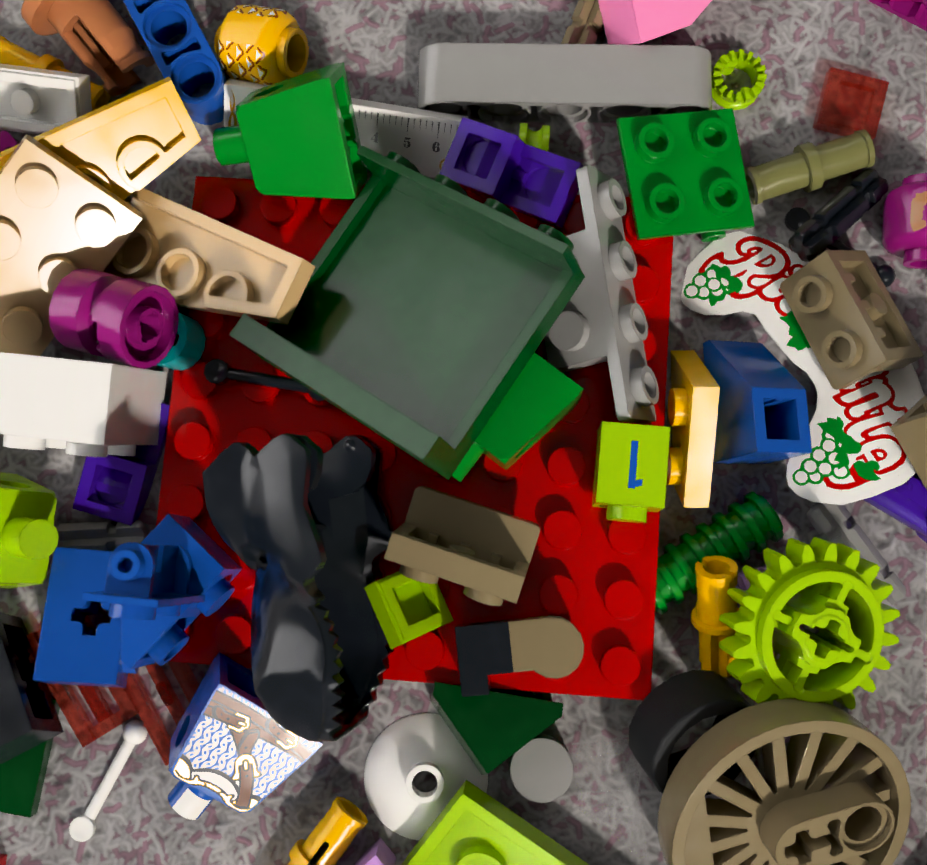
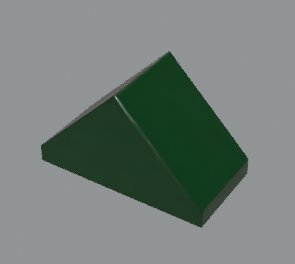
[430,682,563,775]

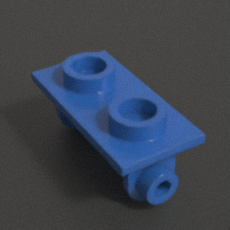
[82,542,205,620]

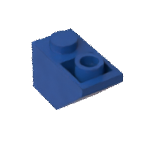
[703,340,812,464]
[121,514,242,669]

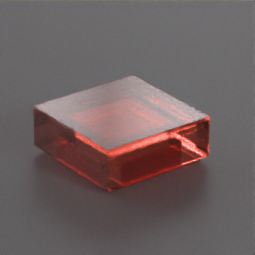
[813,67,889,141]

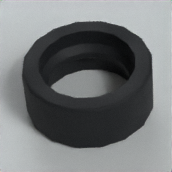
[629,670,756,796]

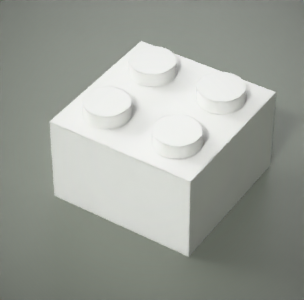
[0,352,167,457]

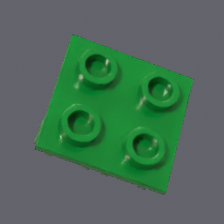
[616,108,755,242]

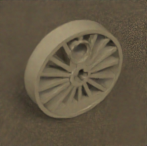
[657,698,911,865]

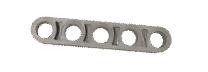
[417,42,712,123]

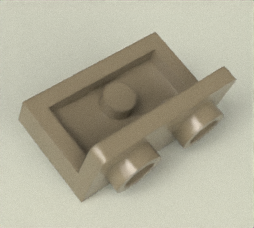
[384,486,541,606]

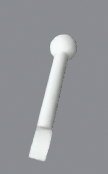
[69,720,148,842]

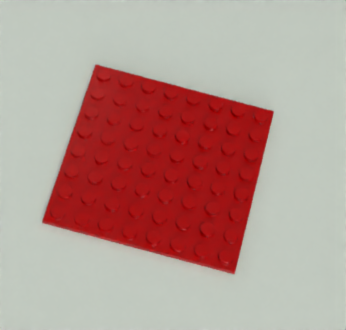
[156,176,673,701]

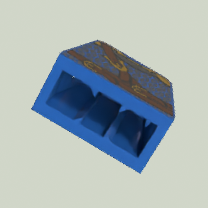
[168,652,323,820]

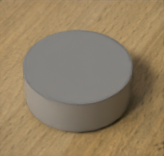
[509,734,573,803]

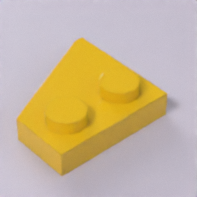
[667,350,720,508]

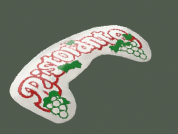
[680,231,924,505]

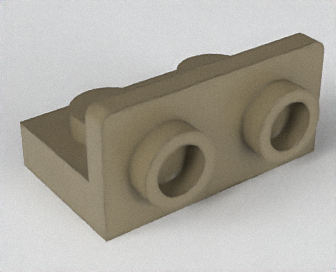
[780,250,924,390]

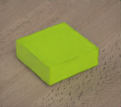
[364,572,454,649]

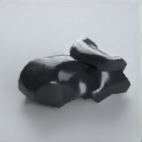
[202,433,394,742]

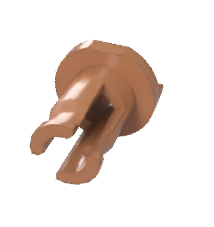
[21,0,156,96]

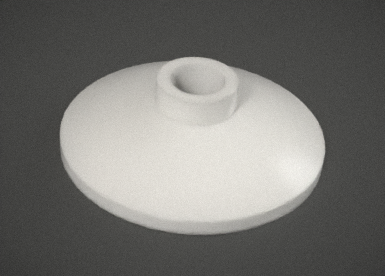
[364,713,488,840]

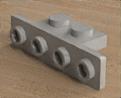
[544,165,659,424]

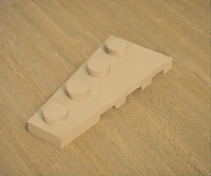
[103,188,315,325]

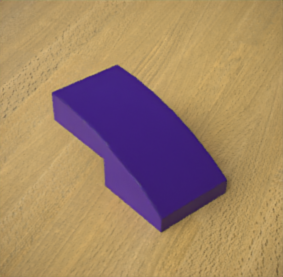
[439,117,584,229]
[72,402,170,526]

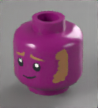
[882,173,927,269]

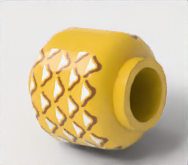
[214,4,309,86]

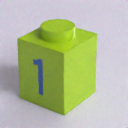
[592,421,670,523]

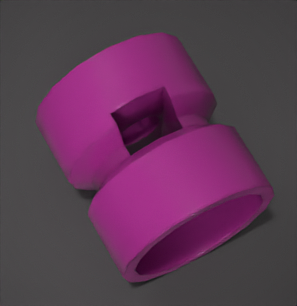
[49,268,178,369]

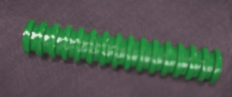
[518,492,784,698]

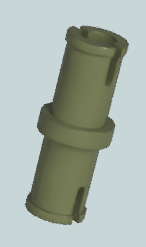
[744,129,876,205]

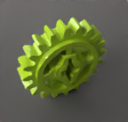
[719,537,900,710]

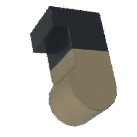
[455,615,584,697]

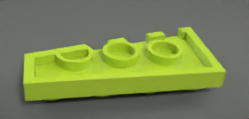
[402,780,589,865]

